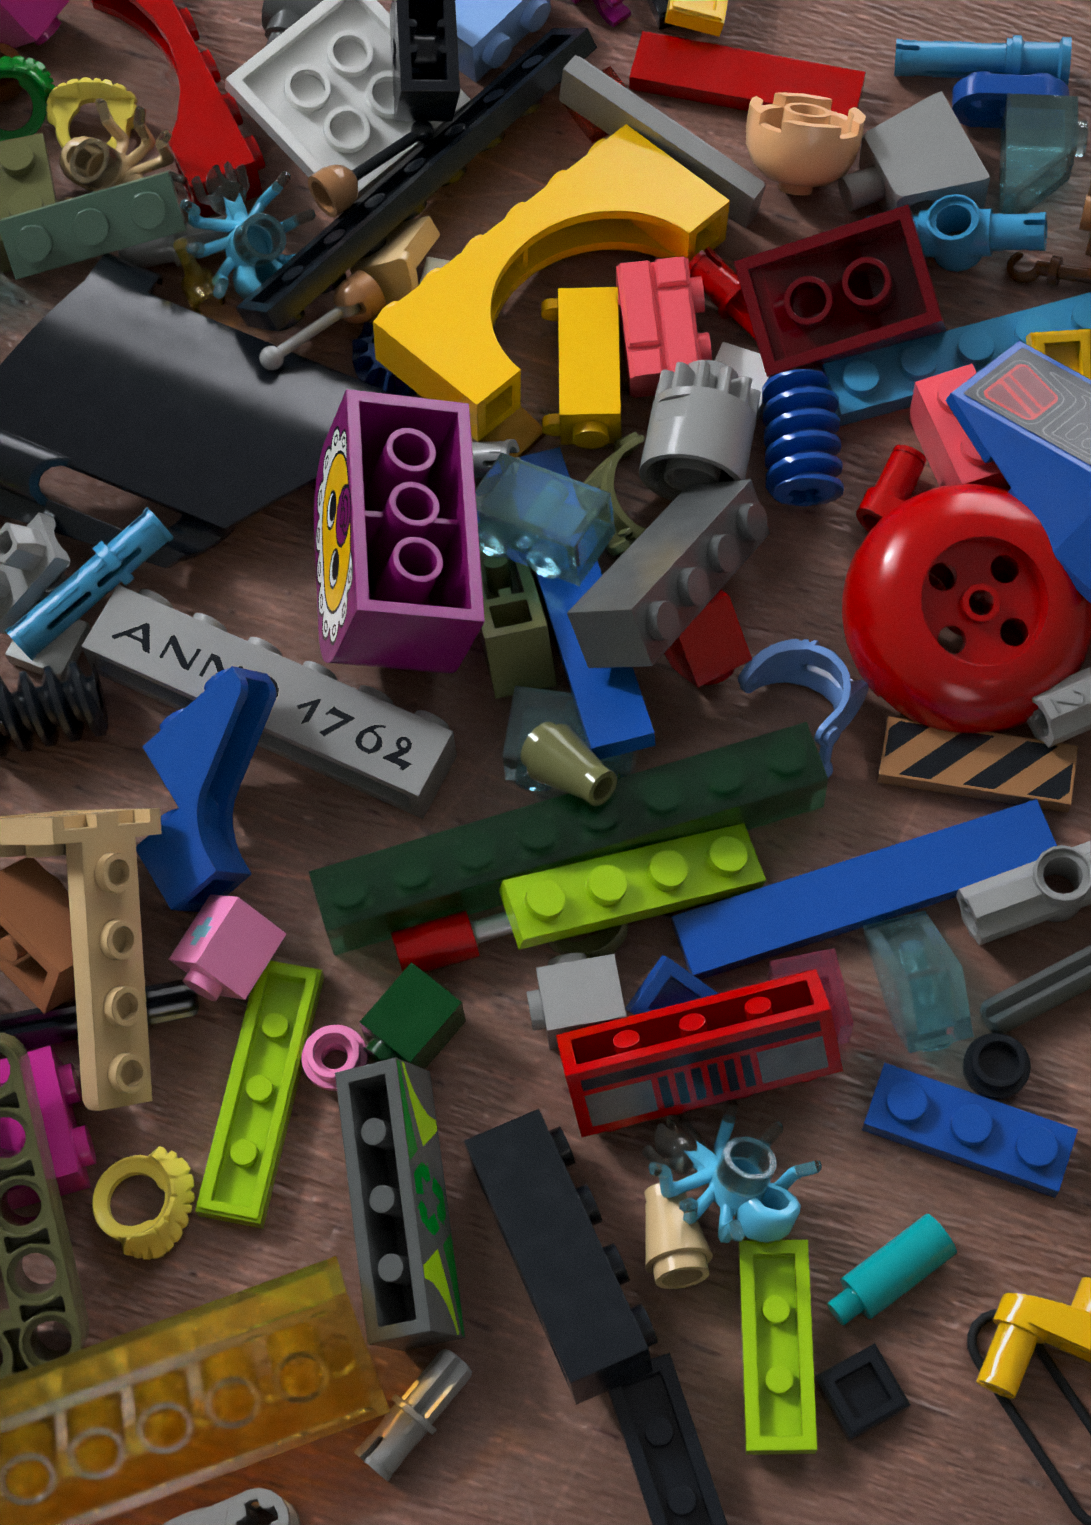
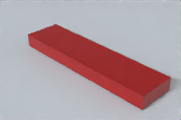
[629,31,866,116]

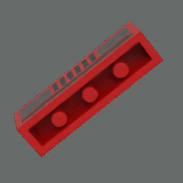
[556,969,843,1137]

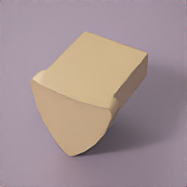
[350,216,440,305]

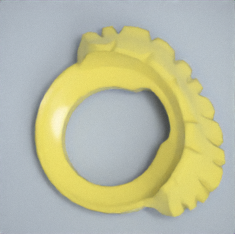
[46,77,142,149]
[92,1146,195,1260]

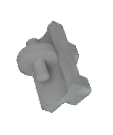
[0,512,71,634]

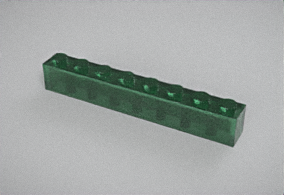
[309,721,828,956]

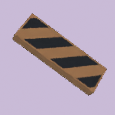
[877,716,1078,813]

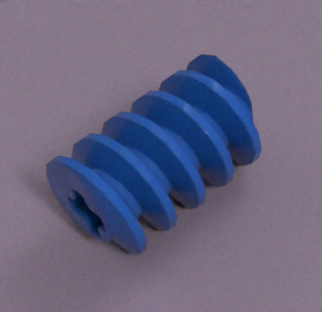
[762,369,844,506]

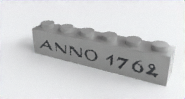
[81,585,457,819]

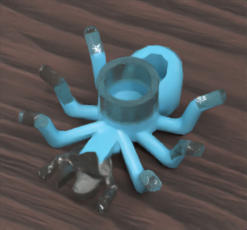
[180,161,316,299]
[642,1099,822,1243]

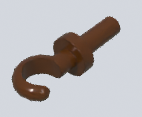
[1006,252,1091,286]

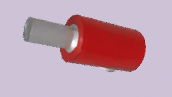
[391,910,513,973]

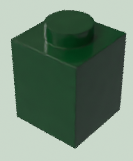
[359,962,466,1069]

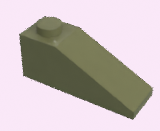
[478,521,557,699]

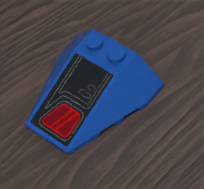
[945,341,1091,603]

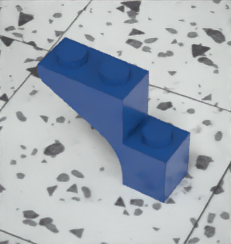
[136,666,276,912]

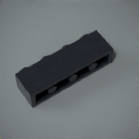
[464,1109,658,1405]

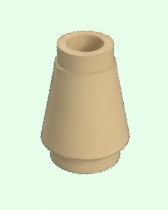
[644,1181,713,1289]

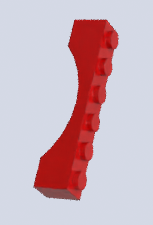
[90,0,266,218]

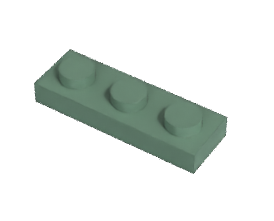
[0,170,188,280]

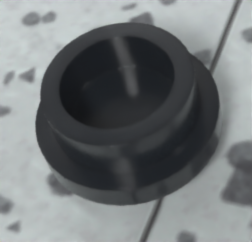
[962,1033,1031,1100]

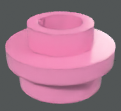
[301,1025,368,1091]

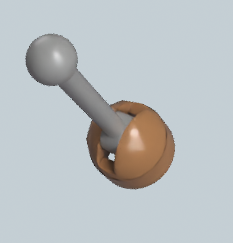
[259,270,386,370]

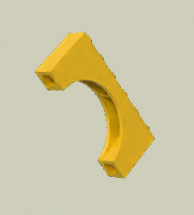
[373,124,730,442]

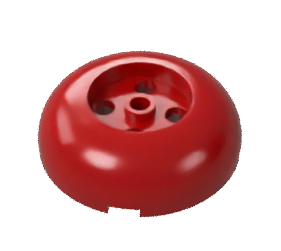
[842,484,1091,733]

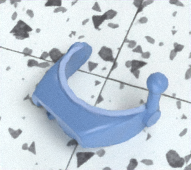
[738,639,868,780]

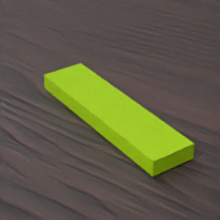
[195,960,324,1229]

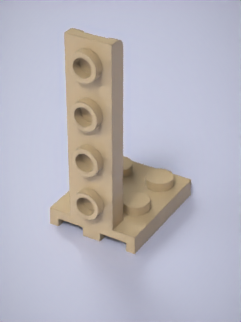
[0,808,162,1111]

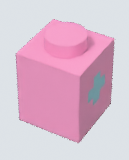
[168,894,286,1002]

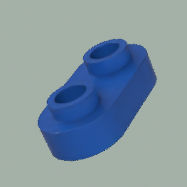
[952,71,1069,130]

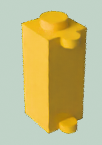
[541,287,621,449]

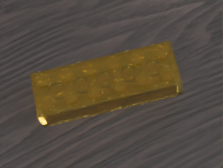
[0,1256,390,1525]

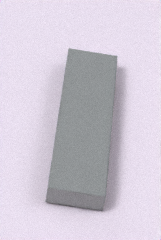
[559,55,766,228]

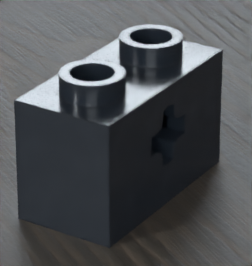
[389,0,460,122]

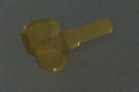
[173,238,226,315]

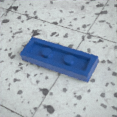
[862,1062,1078,1198]

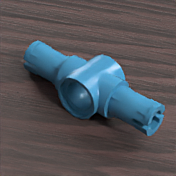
[866,194,1048,272]

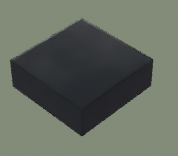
[814,1343,911,1442]

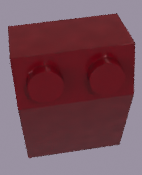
[734,204,947,378]

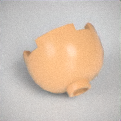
[746,92,866,196]

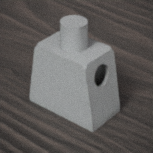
[838,91,990,215]

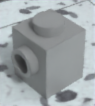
[526,953,627,1049]

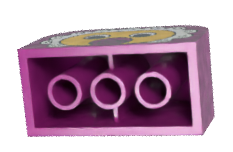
[314,389,485,674]

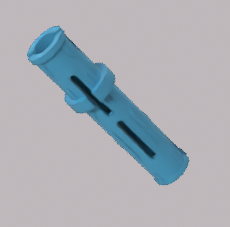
[5,507,174,661]

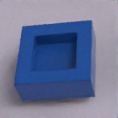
[625,955,719,1015]

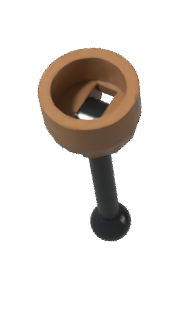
[308,119,434,218]

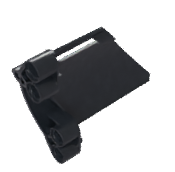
[0,253,395,568]

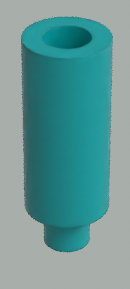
[827,1213,957,1326]

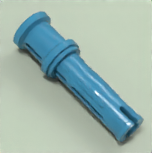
[894,35,1072,86]

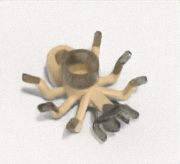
[57,98,188,202]

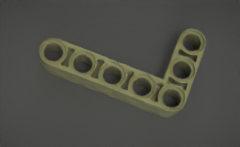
[0,1033,89,1387]

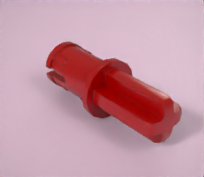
[689,247,756,340]

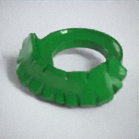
[0,56,55,141]

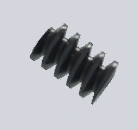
[0,661,108,757]

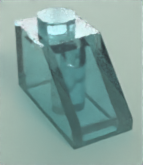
[999,93,1088,214]
[863,910,974,1053]

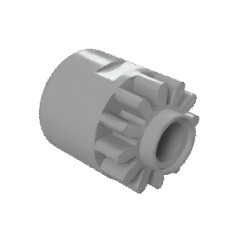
[639,360,761,501]

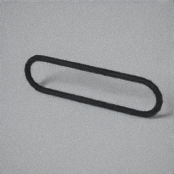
[967,1309,1091,1525]

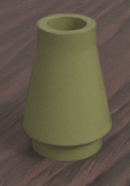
[521,722,617,806]

